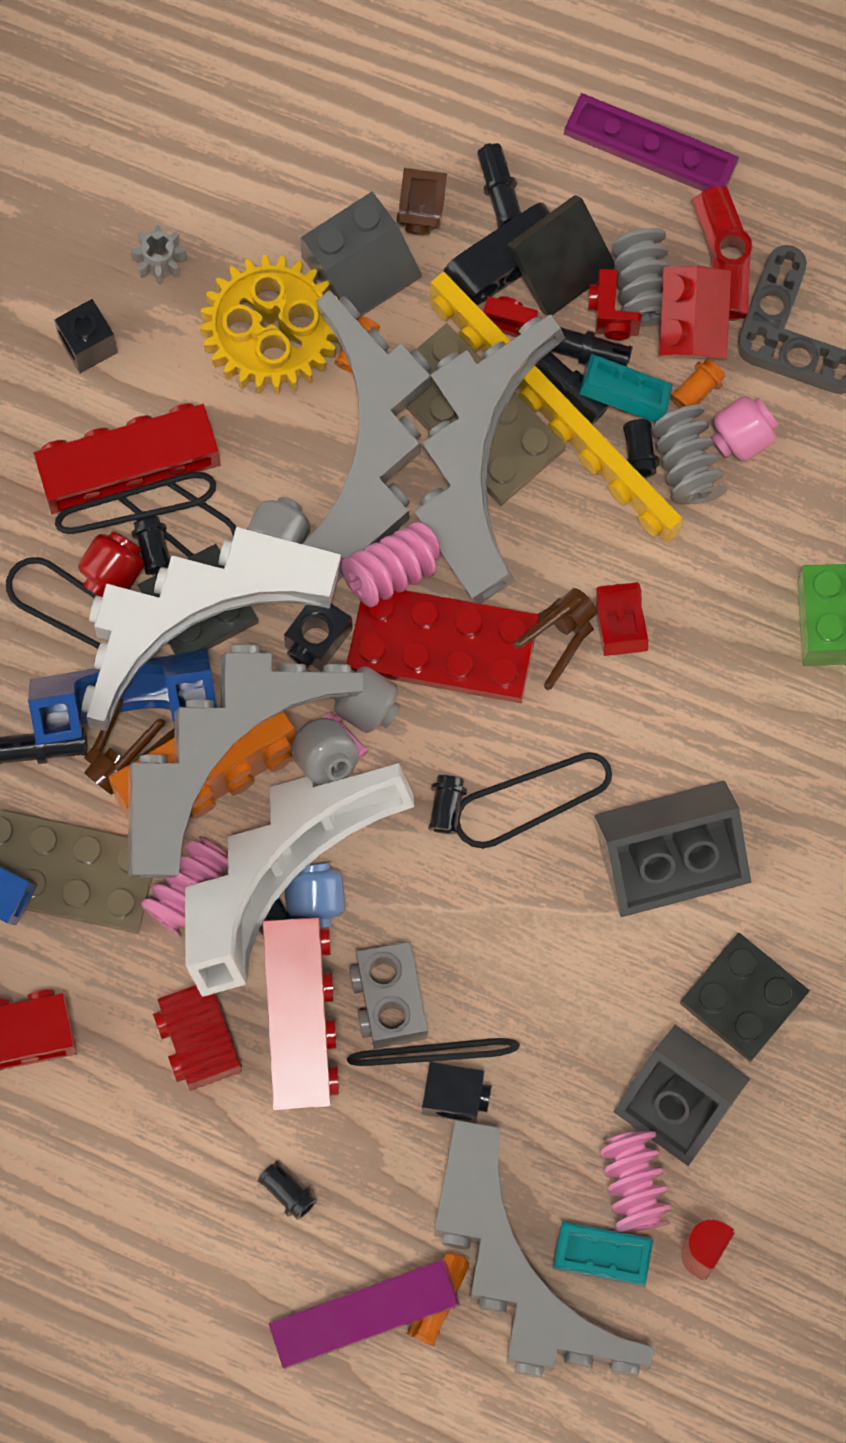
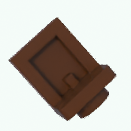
[396,167,448,234]

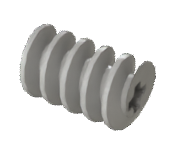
[612,228,670,327]
[652,404,728,504]

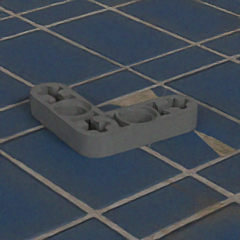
[738,245,846,394]

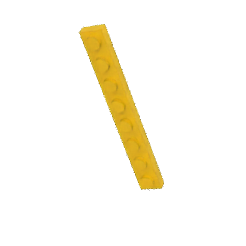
[430,271,683,543]

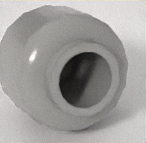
[246,497,310,544]
[332,666,400,733]
[292,718,359,785]

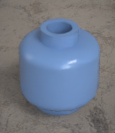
[284,862,346,927]

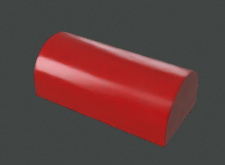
[681,1219,735,1281]

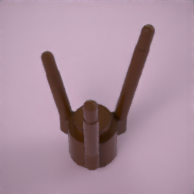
[514,588,597,690]
[84,699,175,795]

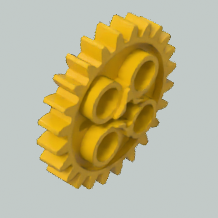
[200,255,339,394]

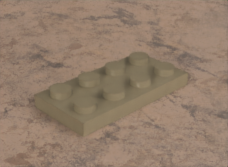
[406,323,566,506]
[0,810,152,934]

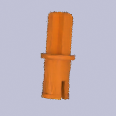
[407,1252,470,1347]

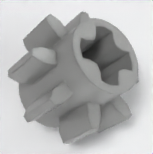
[131,226,186,284]

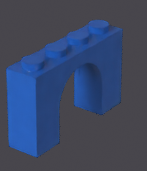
[28,649,217,745]

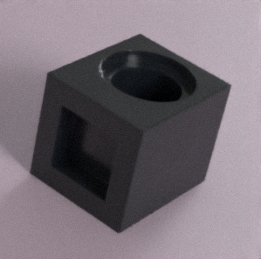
[54,299,118,373]
[284,603,352,672]
[422,1062,492,1124]

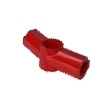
[691,186,753,321]

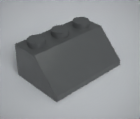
[594,781,751,917]

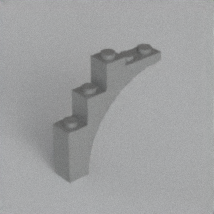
[302,290,432,582]
[414,314,565,604]
[128,645,363,878]
[434,1120,654,1378]

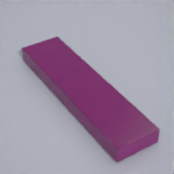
[564,93,739,191]
[268,1260,460,1369]

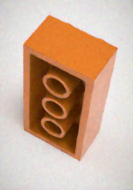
[108,711,295,819]

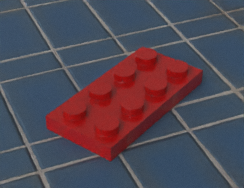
[346,590,539,704]

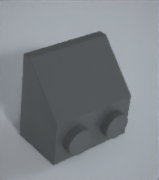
[300,191,422,316]
[613,1025,750,1166]

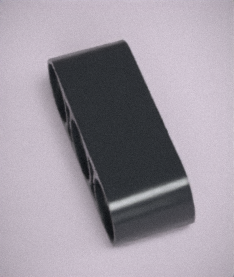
[443,202,551,306]

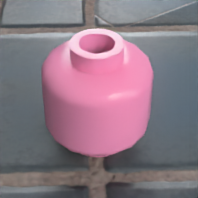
[711,396,779,461]

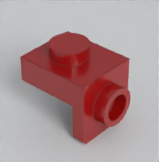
[588,269,641,340]
[483,296,538,337]
[596,582,648,656]

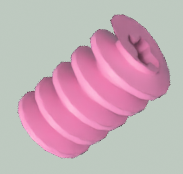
[341,521,440,607]
[141,836,228,937]
[600,1131,672,1233]

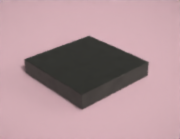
[507,195,615,316]

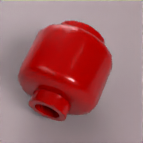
[78,530,144,597]

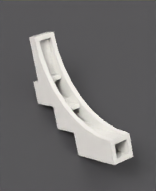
[82,527,341,731]
[185,763,414,997]

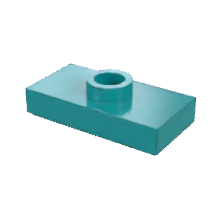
[579,354,673,422]
[553,1222,654,1287]

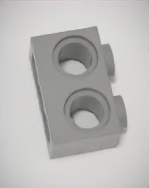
[349,942,428,1049]

